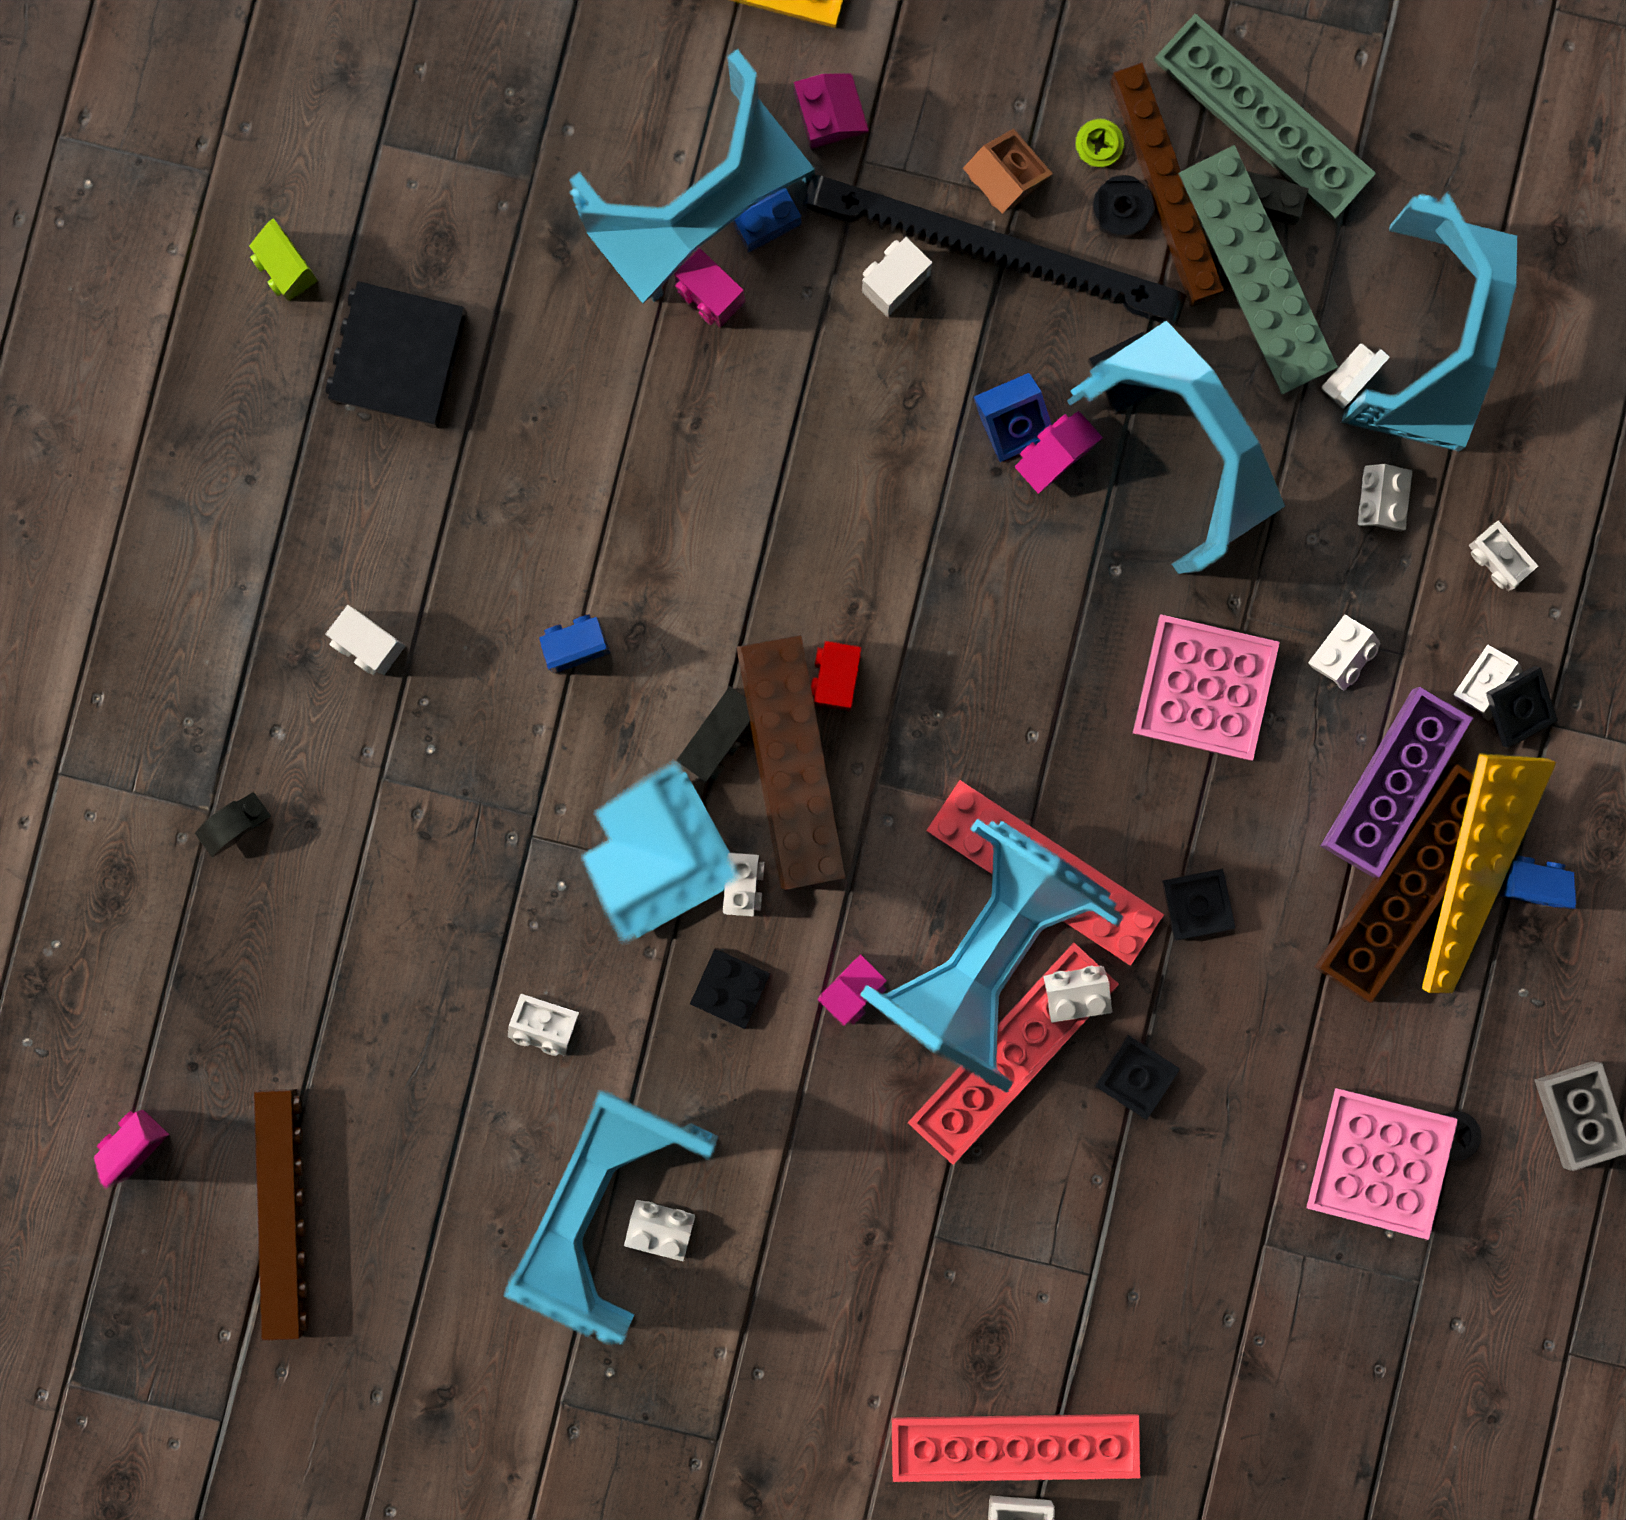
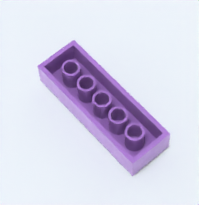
[1320,687,1473,877]

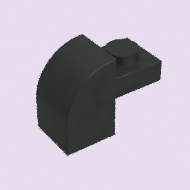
[195,792,271,858]

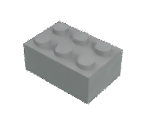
[1535,1061,1626,1171]

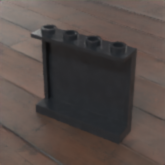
[325,281,467,429]

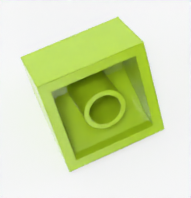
[249,218,318,301]

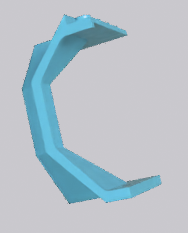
[570,49,815,303]
[1342,192,1517,452]
[1067,321,1285,574]
[583,763,739,941]
[861,819,1124,1093]
[504,1090,719,1345]

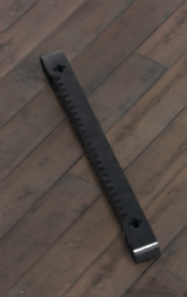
[802,175,1186,326]

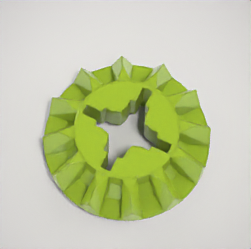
[1075,119,1124,168]

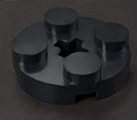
[1092,175,1154,238]

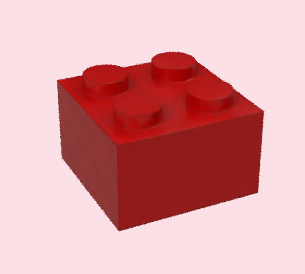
[811,641,861,712]

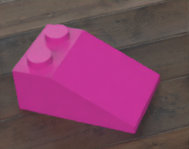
[94,1110,169,1188]

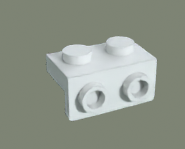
[1358,464,1412,531]
[1468,520,1538,591]
[1308,615,1380,691]
[723,853,765,917]
[1044,966,1112,1023]
[624,1200,695,1261]

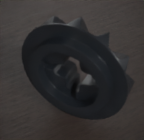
[1444,1111,1481,1161]

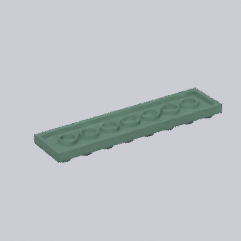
[1154,13,1376,220]
[1178,145,1337,394]

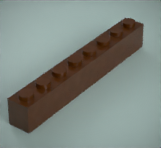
[1110,63,1224,308]
[254,1089,309,1340]

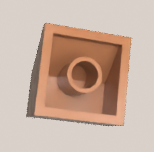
[963,129,1053,214]

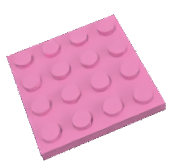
[1132,615,1280,761]
[1306,1088,1458,1240]

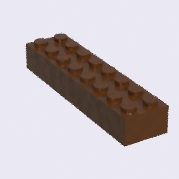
[736,635,845,890]
[1314,764,1474,1003]

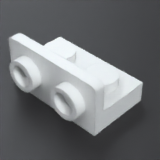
[1321,344,1389,408]
[1453,645,1523,721]
[508,994,579,1056]

